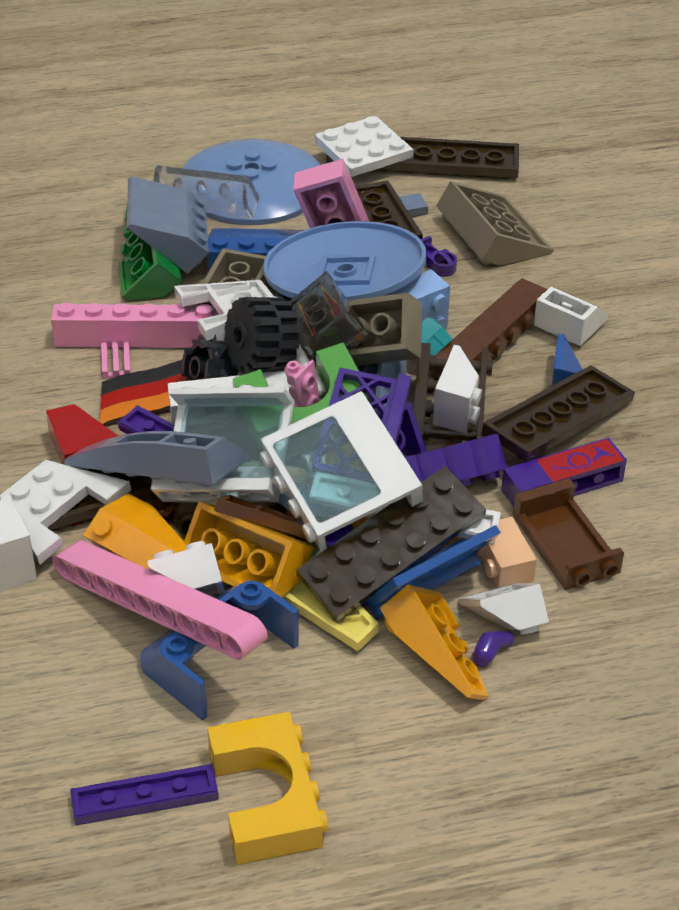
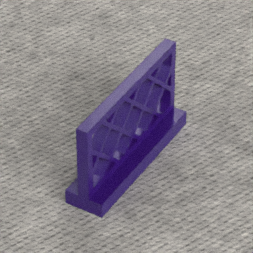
[312,367,411,485]

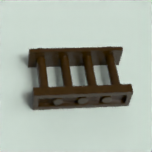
[414,343,493,441]

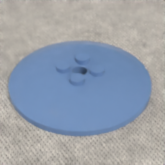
[179,139,320,225]
[263,221,426,304]

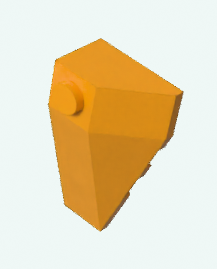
[83,493,187,570]

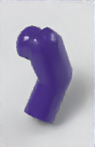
[472,631,514,667]

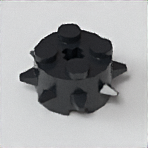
[181,333,238,381]

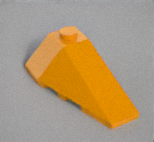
[380,584,489,700]

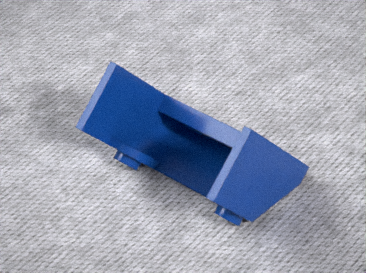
[140,581,299,721]

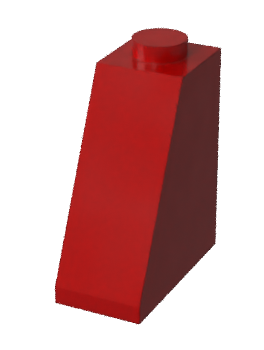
[46,404,118,468]

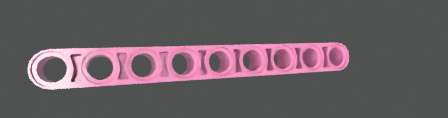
[53,540,268,660]

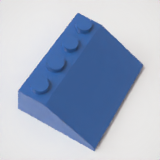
[207,228,304,274]

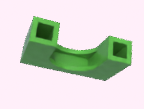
[232,342,372,451]

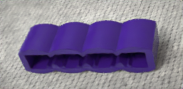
[405,434,507,486]

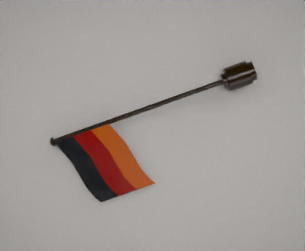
[100,360,198,536]

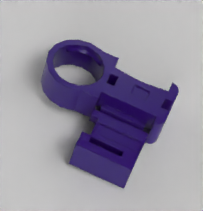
[420,236,457,277]

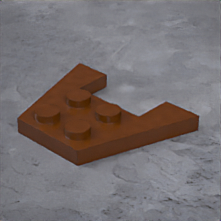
[214,494,331,541]

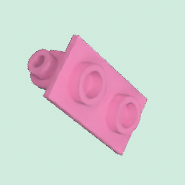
[285,360,320,407]

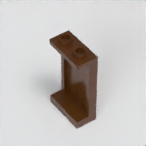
[513,478,624,590]

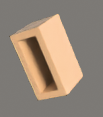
[476,517,537,588]

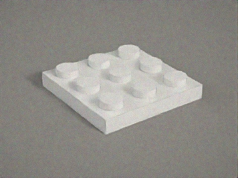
[315,116,413,177]

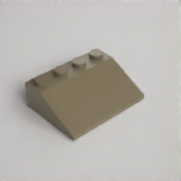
[436,181,554,266]

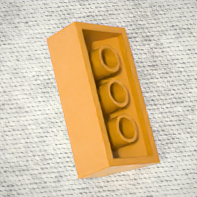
[184,501,315,598]

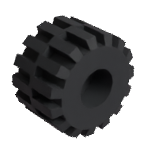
[224,297,300,374]

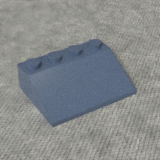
[127,176,209,274]

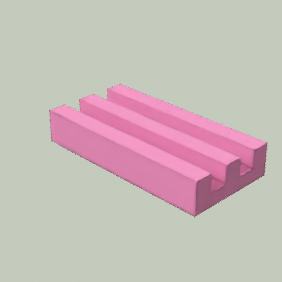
[101,342,131,379]

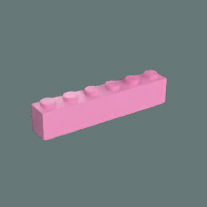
[51,303,219,348]

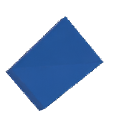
[552,334,583,386]

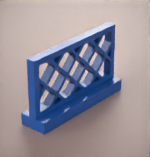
[366,525,501,620]

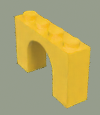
[207,711,328,865]

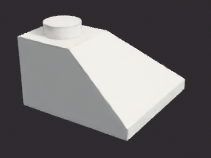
[458,583,549,635]

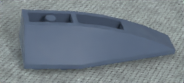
[64,431,249,487]

